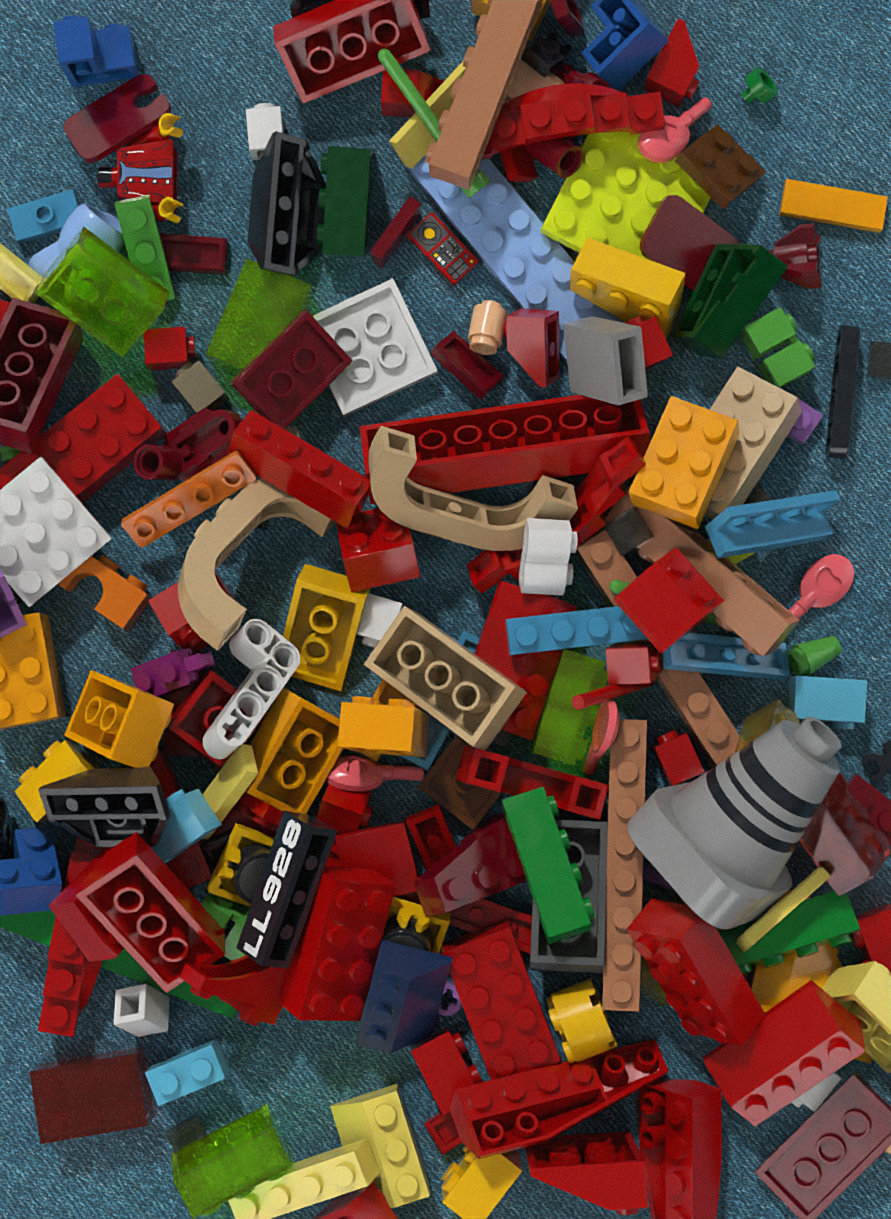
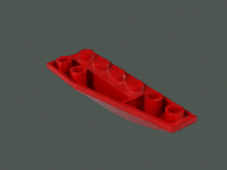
[450,1039,669,1159]
[639,1079,722,1219]

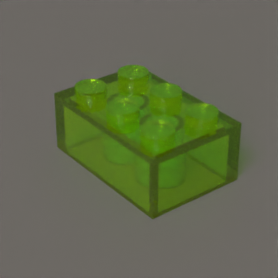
[35,226,170,357]
[206,259,314,374]
[529,649,608,766]
[171,1103,293,1219]

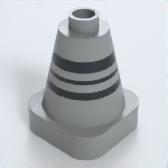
[627,716,842,929]

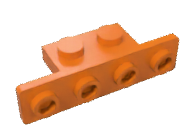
[121,451,256,548]

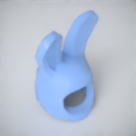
[28,203,125,315]

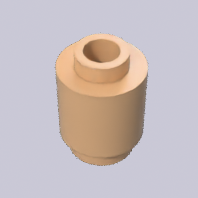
[468,300,507,355]

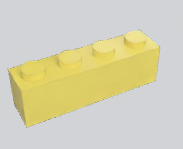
[226,1138,380,1219]

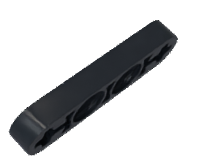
[825,325,860,459]

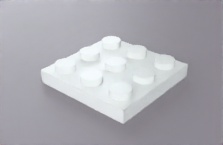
[313,278,438,417]
[0,456,112,607]

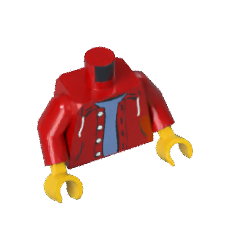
[98,113,183,223]

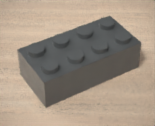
[530,820,608,973]

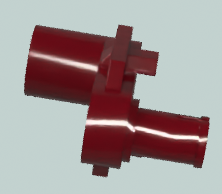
[524,63,609,178]
[133,408,243,481]

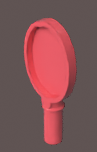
[638,97,712,163]
[789,554,854,619]
[582,700,619,775]
[325,755,424,791]

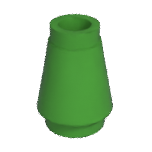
[787,635,842,676]

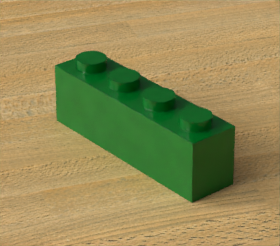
[502,787,595,944]
[716,888,860,975]

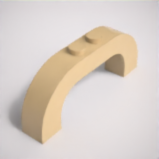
[368,426,578,551]
[178,478,336,651]

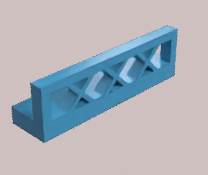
[705,490,841,558]

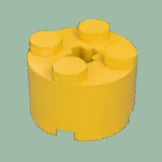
[546,978,618,1063]

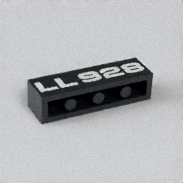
[236,811,337,969]

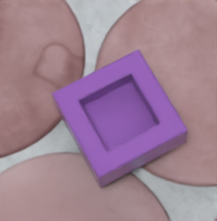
[787,398,823,445]

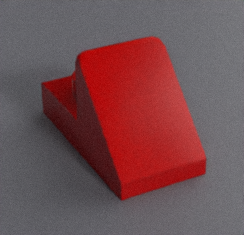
[405,805,456,870]

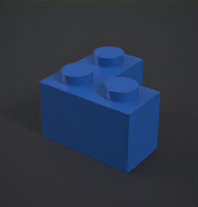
[582,0,669,91]
[53,15,139,87]
[0,827,62,916]

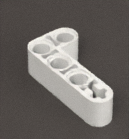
[203,619,300,759]

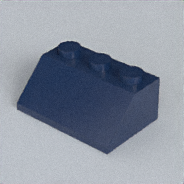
[356,940,453,1053]

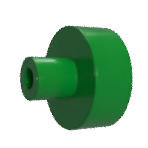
[741,67,778,104]

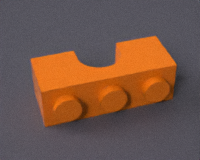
[58,555,152,631]

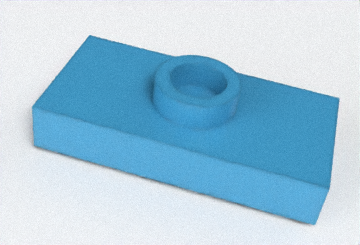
[7,189,79,244]

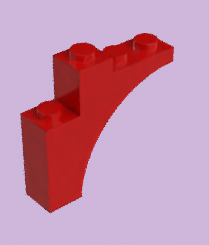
[180,955,287,1026]

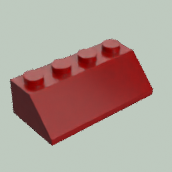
[474,581,577,740]
[75,832,226,993]
[703,980,866,1127]

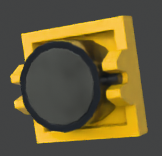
[206,823,275,907]
[376,897,451,961]

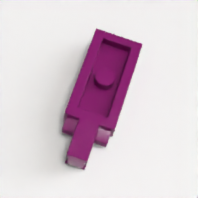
[130,648,215,697]

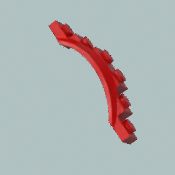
[482,83,665,159]
[466,436,646,593]
[37,837,105,1037]

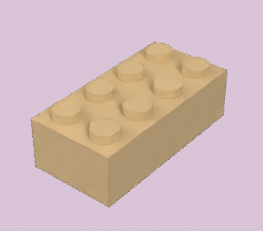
[705,366,802,520]
[364,606,527,750]

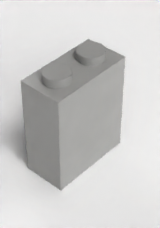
[563,316,648,405]

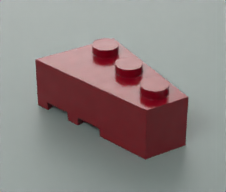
[414,812,527,916]

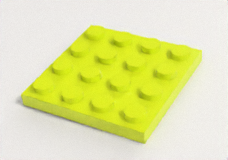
[539,132,711,259]

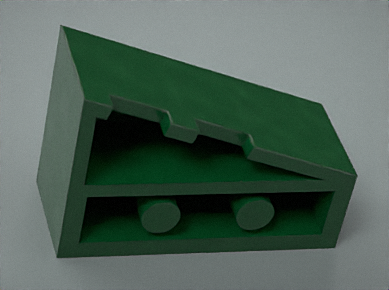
[317,146,374,256]
[672,244,788,358]

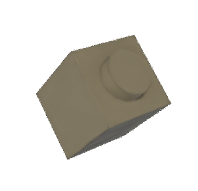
[172,360,229,413]

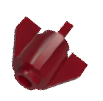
[768,223,822,289]

